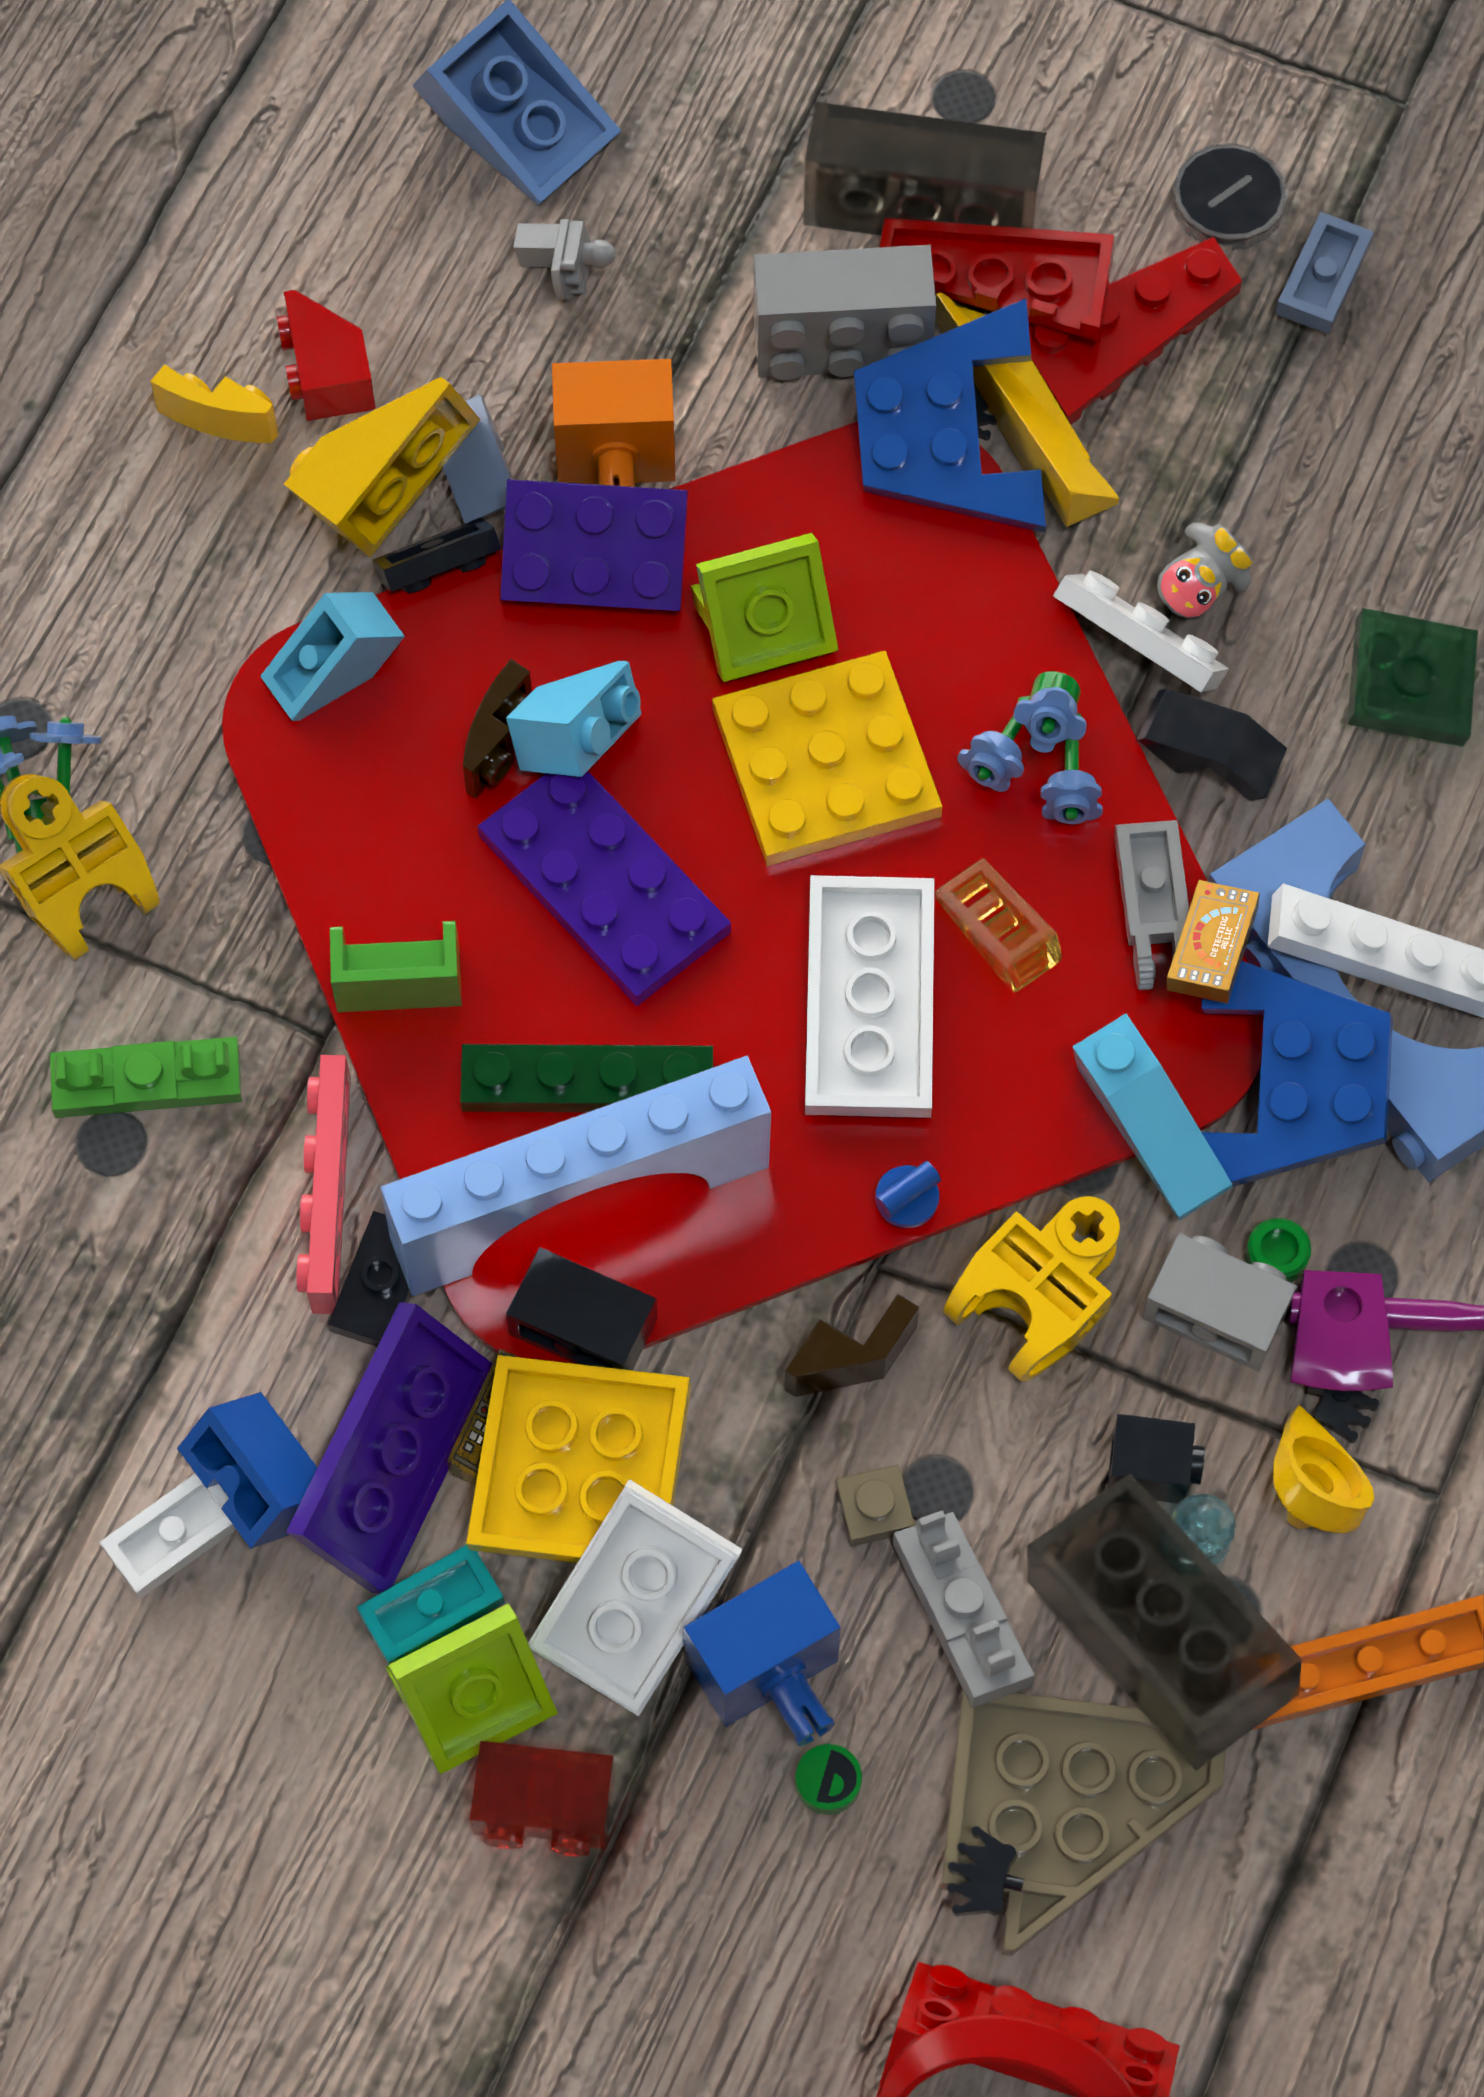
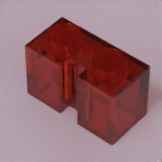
[470,1741,615,1857]

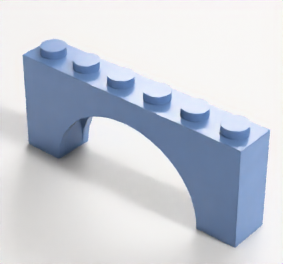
[1208,799,1484,1182]

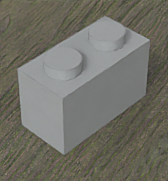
[1142,1233,1297,1372]

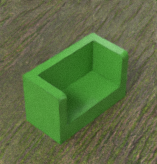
[330,921,462,1012]

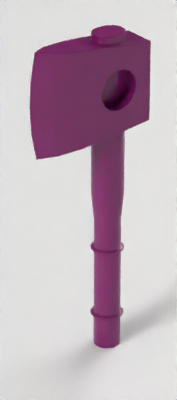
[1288,1270,1484,1391]

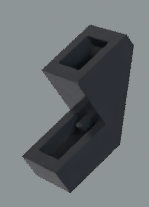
[1137,688,1287,801]

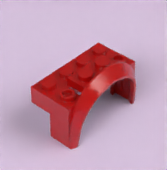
[876,1962,1180,2097]

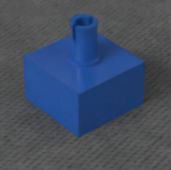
[683,1560,841,1747]

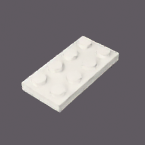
[805,875,934,1118]

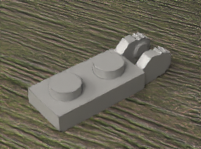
[1114,820,1189,990]

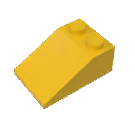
[284,377,481,558]

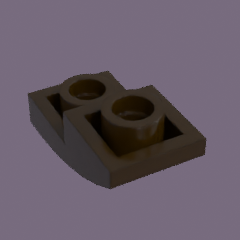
[463,659,532,799]

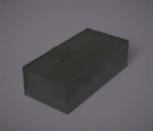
[803,102,1046,236]
[1027,1473,1302,1771]

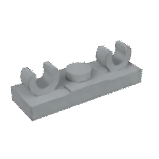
[892,1510,1035,1708]

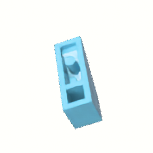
[1073,1014,1233,1221]

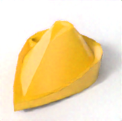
[1273,1405,1375,1534]

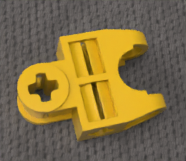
[0,774,160,961]
[943,1196,1120,1382]

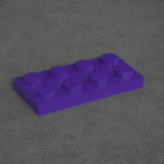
[478,771,731,1006]
[286,1302,496,1594]

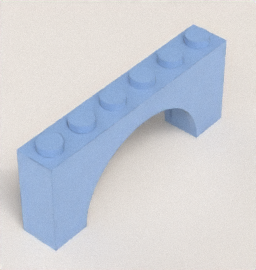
[380,1055,771,1297]

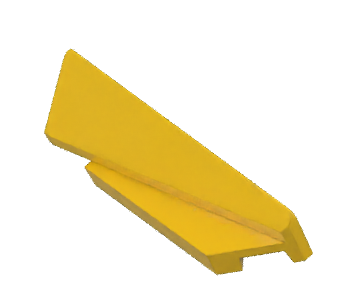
[935,293,1119,527]

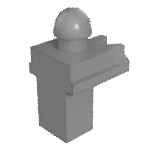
[513,219,616,300]

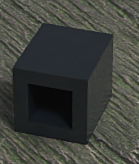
[1106,1414,1205,1504]

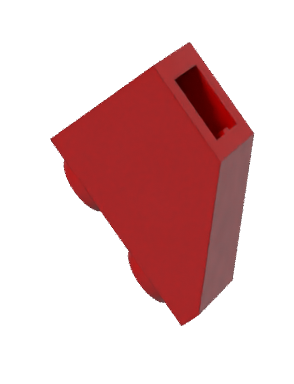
[276,290,376,421]

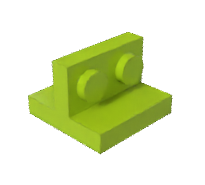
[691,533,838,682]
[385,1604,558,1775]

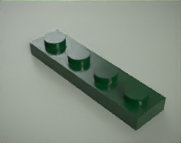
[460,1044,713,1112]

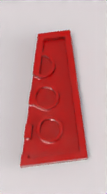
[879,218,1115,342]
[1028,237,1242,425]

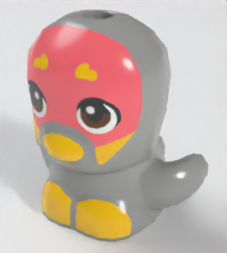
[1157,522,1254,619]

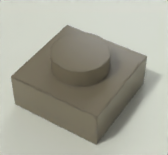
[835,1464,914,1547]

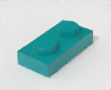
[357,1544,505,1665]

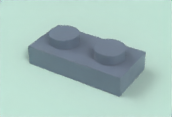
[1275,211,1374,334]

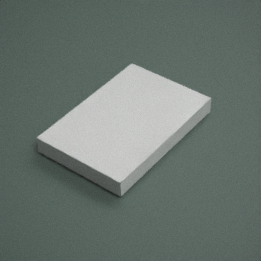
[528,1479,742,1716]

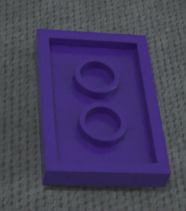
[500,479,688,611]

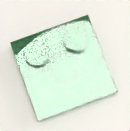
[1347,608,1478,747]

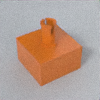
[552,359,676,487]

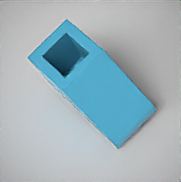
[506,661,642,777]

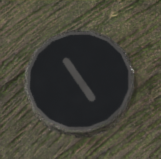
[1172,143,1288,250]

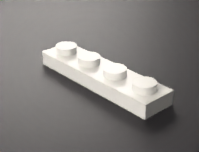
[1267,883,1484,1018]

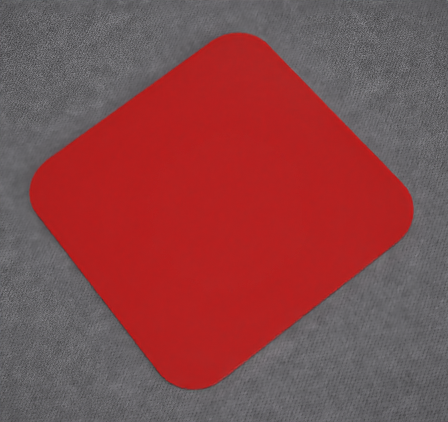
[222,421,1264,1364]

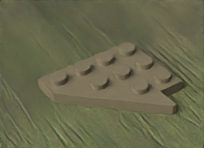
[941,1690,1228,1956]

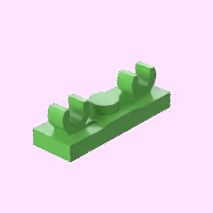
[50,1036,242,1118]

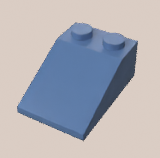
[412,0,621,205]

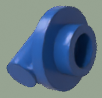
[875,1161,941,1228]

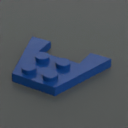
[854,298,1046,533]
[1202,961,1393,1187]

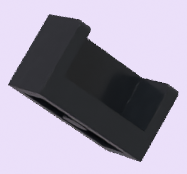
[506,1247,658,1370]

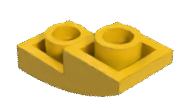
[150,364,279,443]

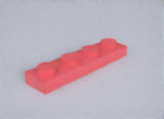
[296,1055,351,1314]

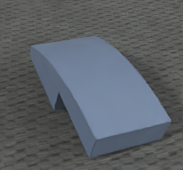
[443,394,513,524]

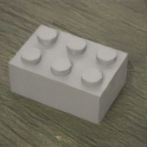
[754,245,936,380]

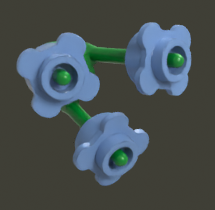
[957,671,1103,824]

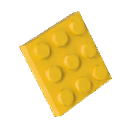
[712,650,942,866]
[466,1355,692,1563]

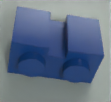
[177,1392,318,1549]

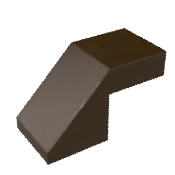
[785,1294,919,1397]

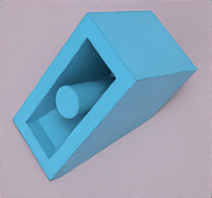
[260,592,405,721]

